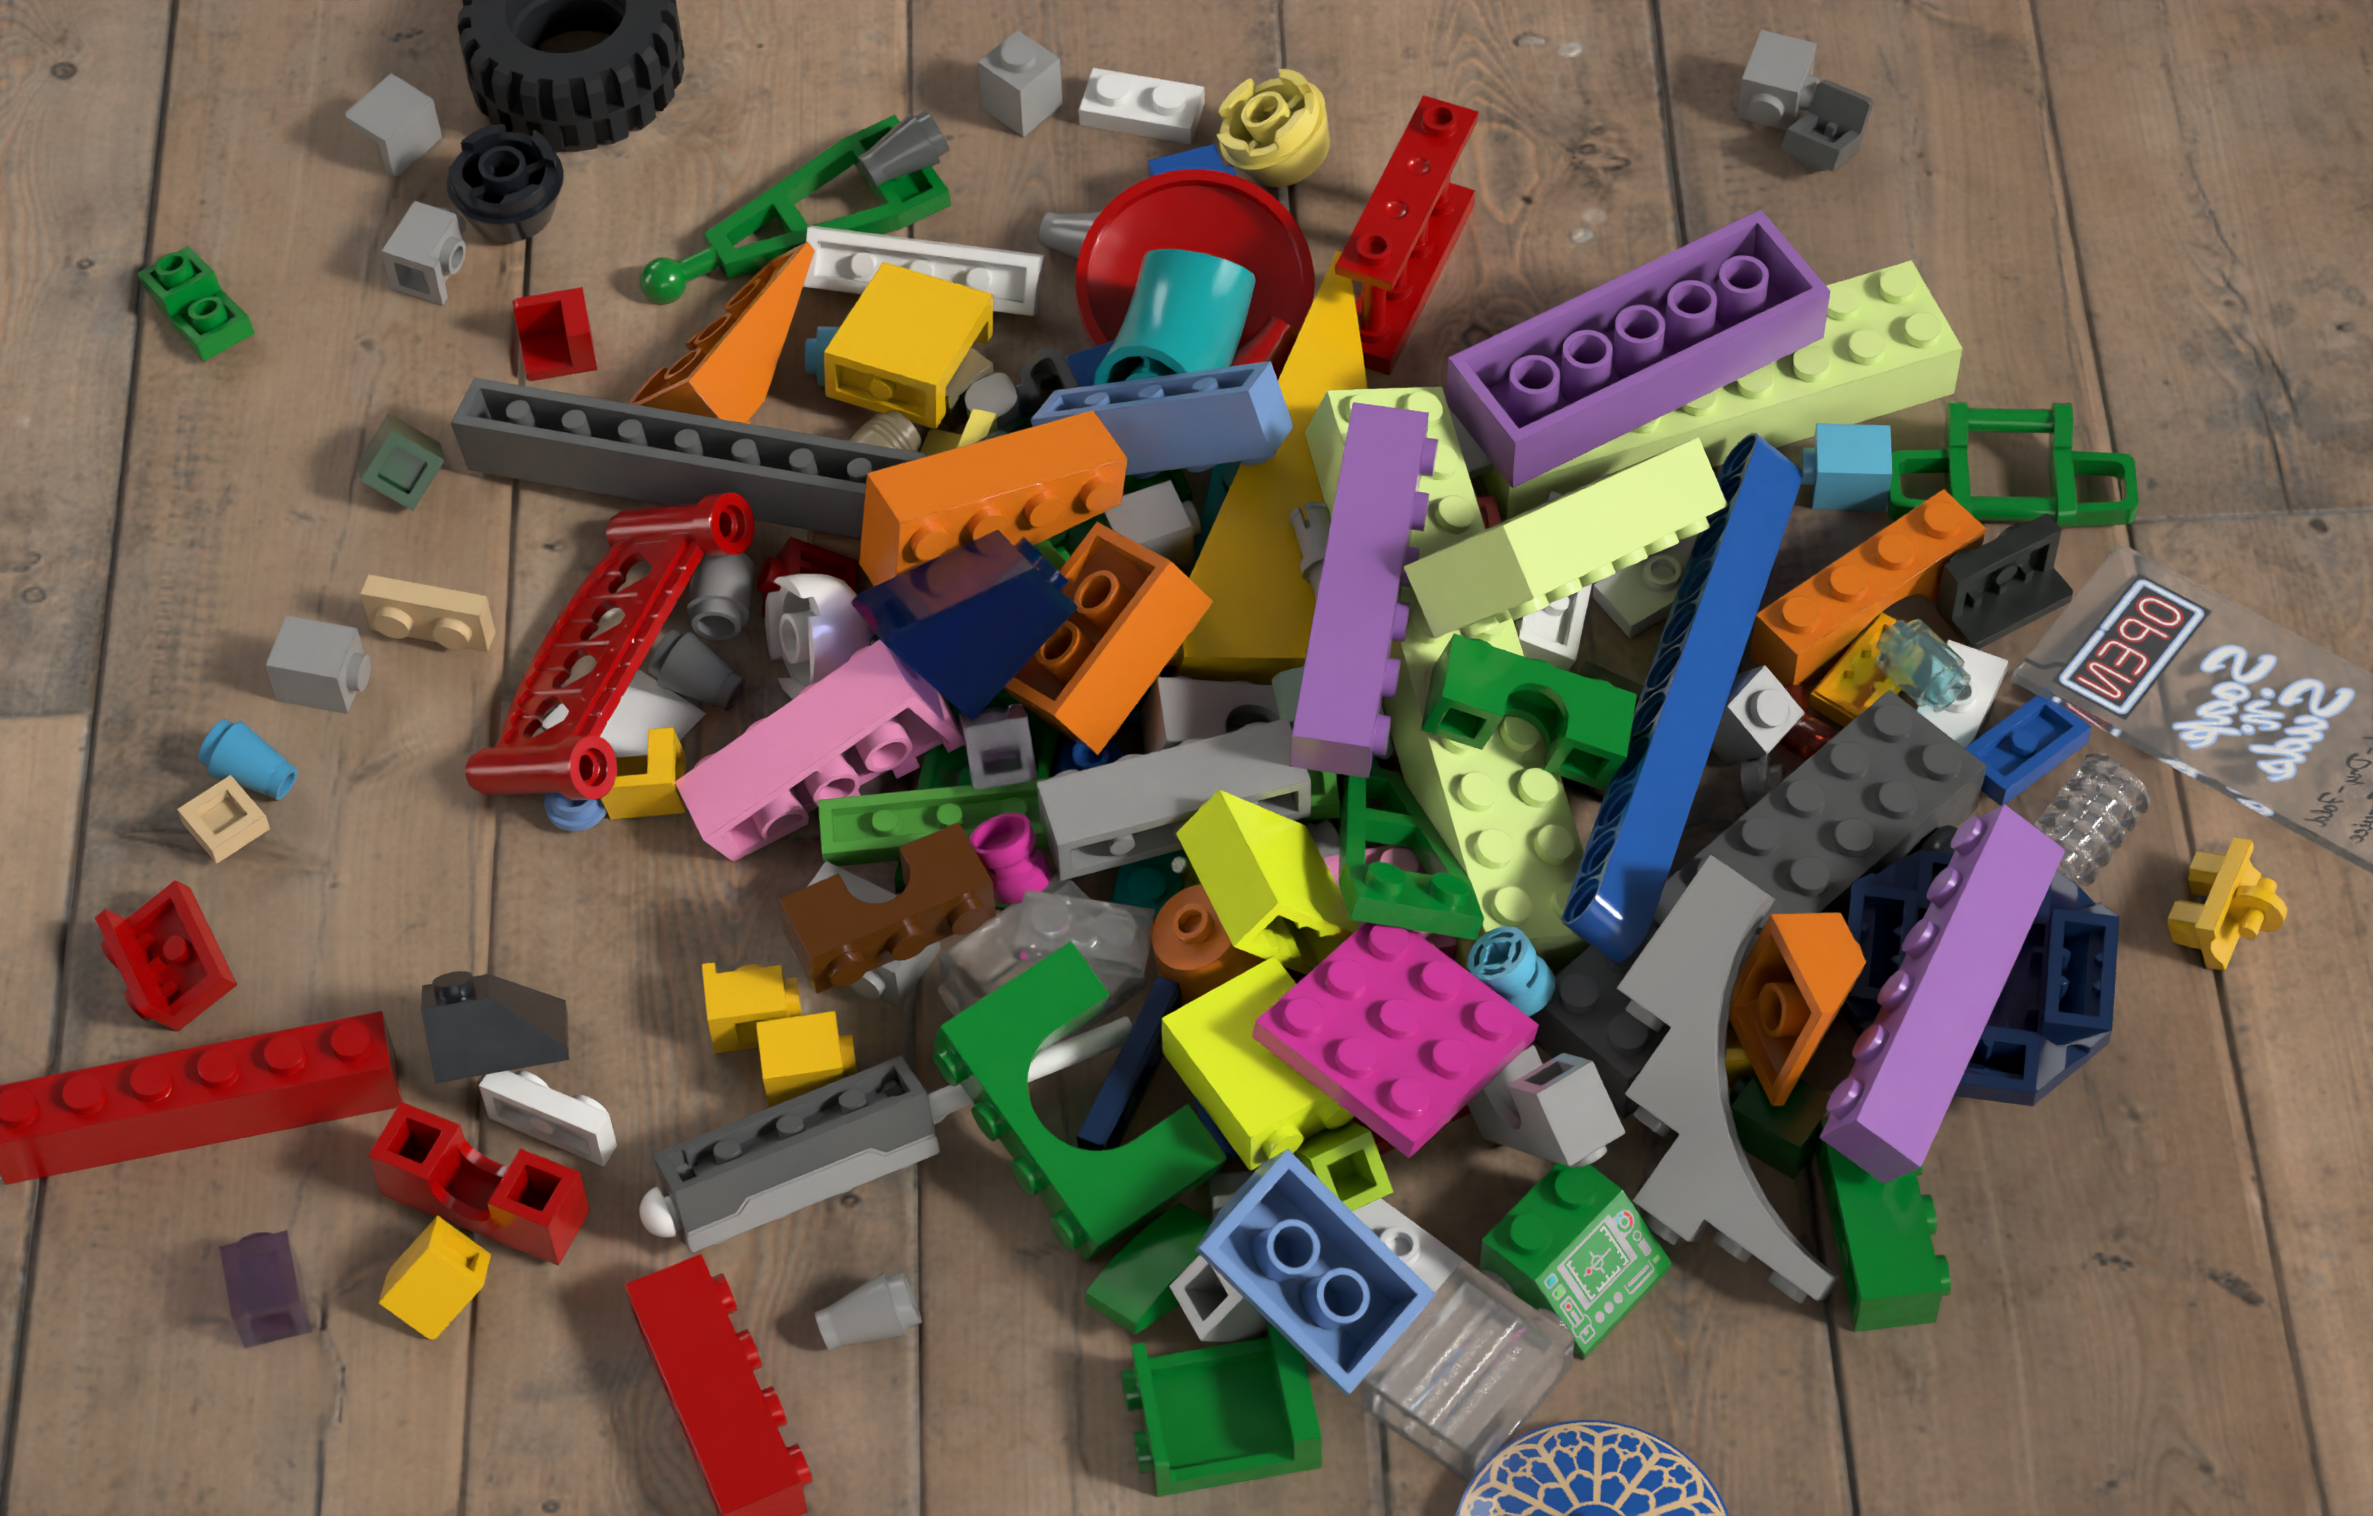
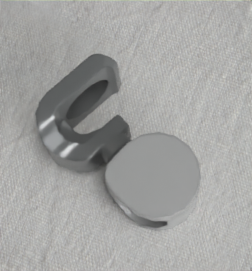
[965,348,1078,437]

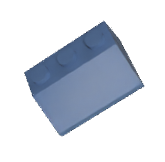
[1195,1149,1436,1396]

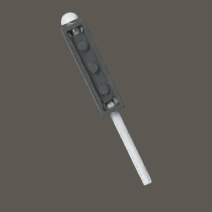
[639,1016,1133,1253]

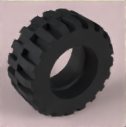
[457,0,685,151]

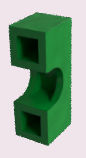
[1421,633,1637,790]

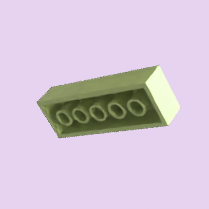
[1404,437,1728,639]

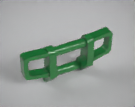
[1887,402,2139,528]

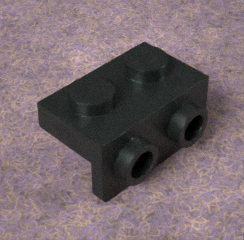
[1936,513,2073,650]

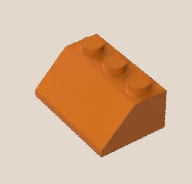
[982,522,1213,755]

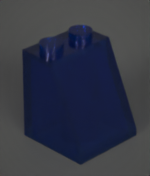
[851,530,1078,721]

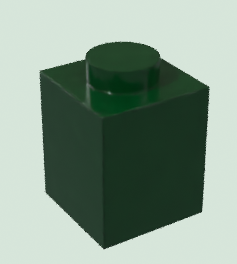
[1729,1074,1831,1180]

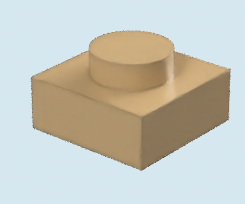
[177,775,270,864]

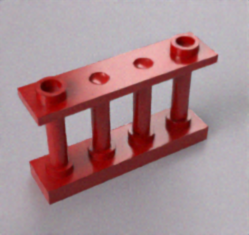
[1335,95,1479,375]

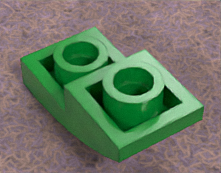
[137,246,255,362]
[1085,1202,1212,1335]

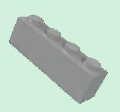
[1036,718,1311,881]

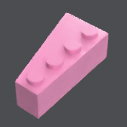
[675,638,969,862]

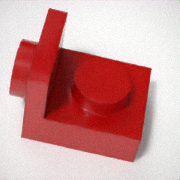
[757,536,858,618]

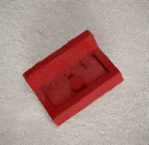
[95,880,237,1031]

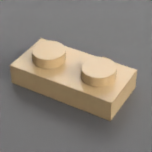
[360,574,496,652]

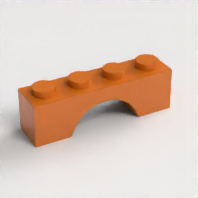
[1750,489,1986,697]

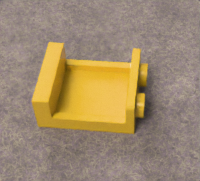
[824,262,993,429]

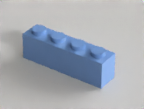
[1031,361,1294,479]

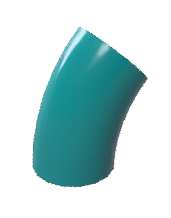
[1094,249,1256,385]

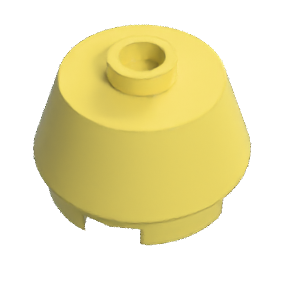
[1217,69,1330,187]

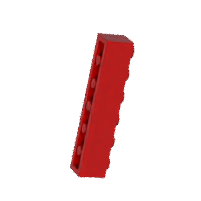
[0,1011,402,1185]

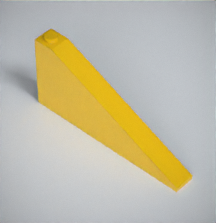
[1166,251,1368,685]

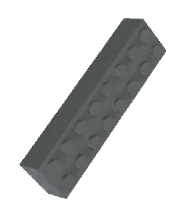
[1530,689,1987,1119]

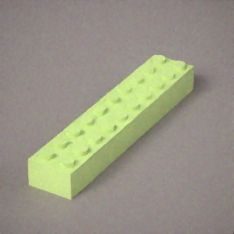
[1305,387,1591,973]

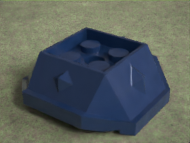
[1840,850,2120,1106]

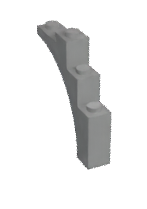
[1617,855,1841,1304]

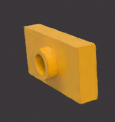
[1808,612,1933,727]

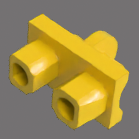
[2167,837,2287,971]

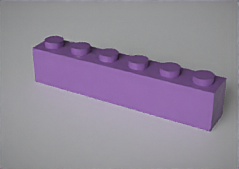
[1291,402,1439,778]
[1820,804,2066,1184]

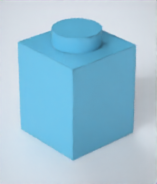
[1800,423,1892,512]

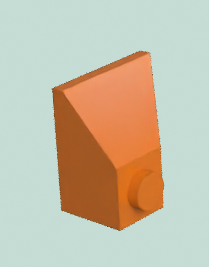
[1729,913,1866,1106]

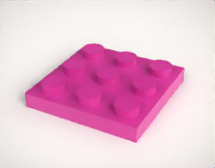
[1252,922,1539,1158]

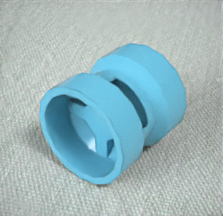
[1467,926,1556,1017]

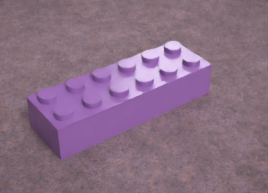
[1447,210,1830,489]

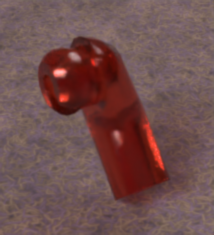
[1779,684,1839,760]

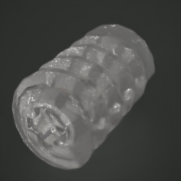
[2033,753,2152,886]

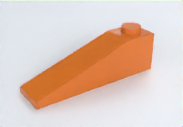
[628,242,815,424]

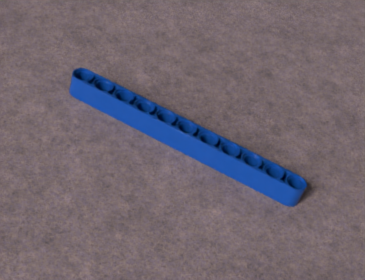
[1561,433,1803,963]

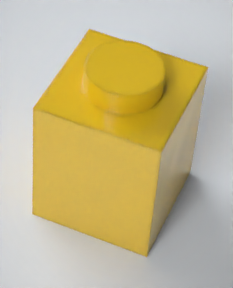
[756,1011,858,1108]

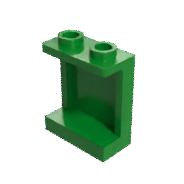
[1120,1321,1322,1497]

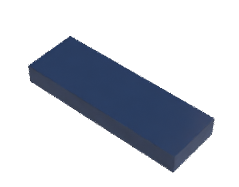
[1077,976,1182,1151]

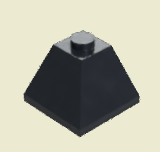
[421,971,569,1083]

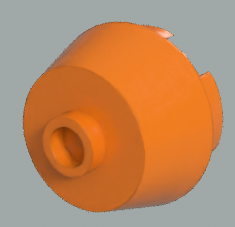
[1152,884,1266,1005]

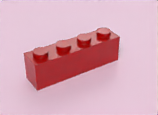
[624,1254,813,1516]

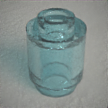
[1876,619,1971,713]

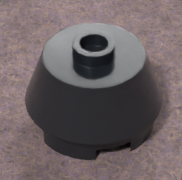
[446,124,564,242]

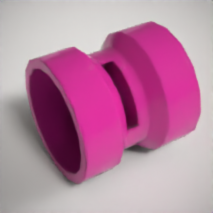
[969,813,1052,904]

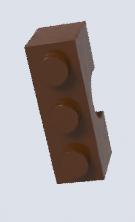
[778,822,996,994]

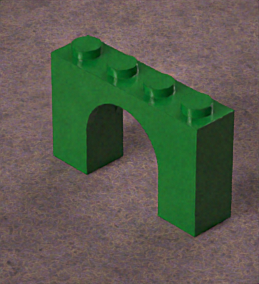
[932,941,1228,1262]

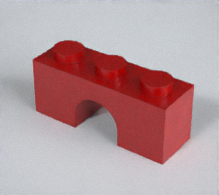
[368,1102,590,1266]

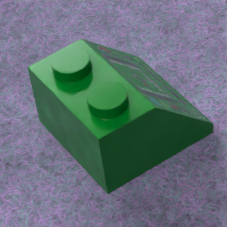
[1479,1163,1672,1360]

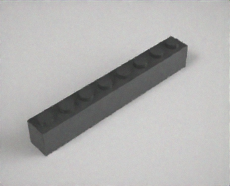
[451,377,928,539]

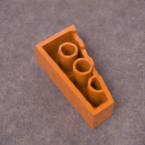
[859,410,1128,613]

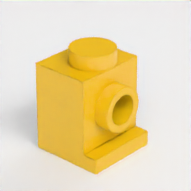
[702,962,802,1054]

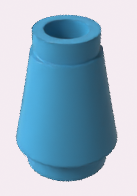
[198,719,298,801]

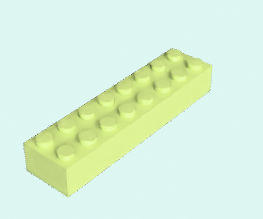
[1480,260,1963,522]

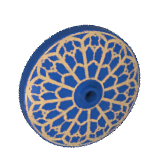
[1456,1420,1729,1516]

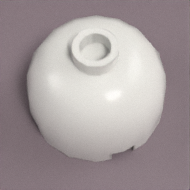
[765,574,878,699]

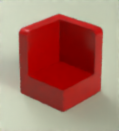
[512,287,598,381]

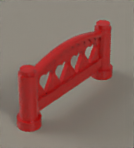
[465,493,755,800]

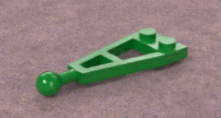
[640,115,951,304]
[1338,756,1484,940]

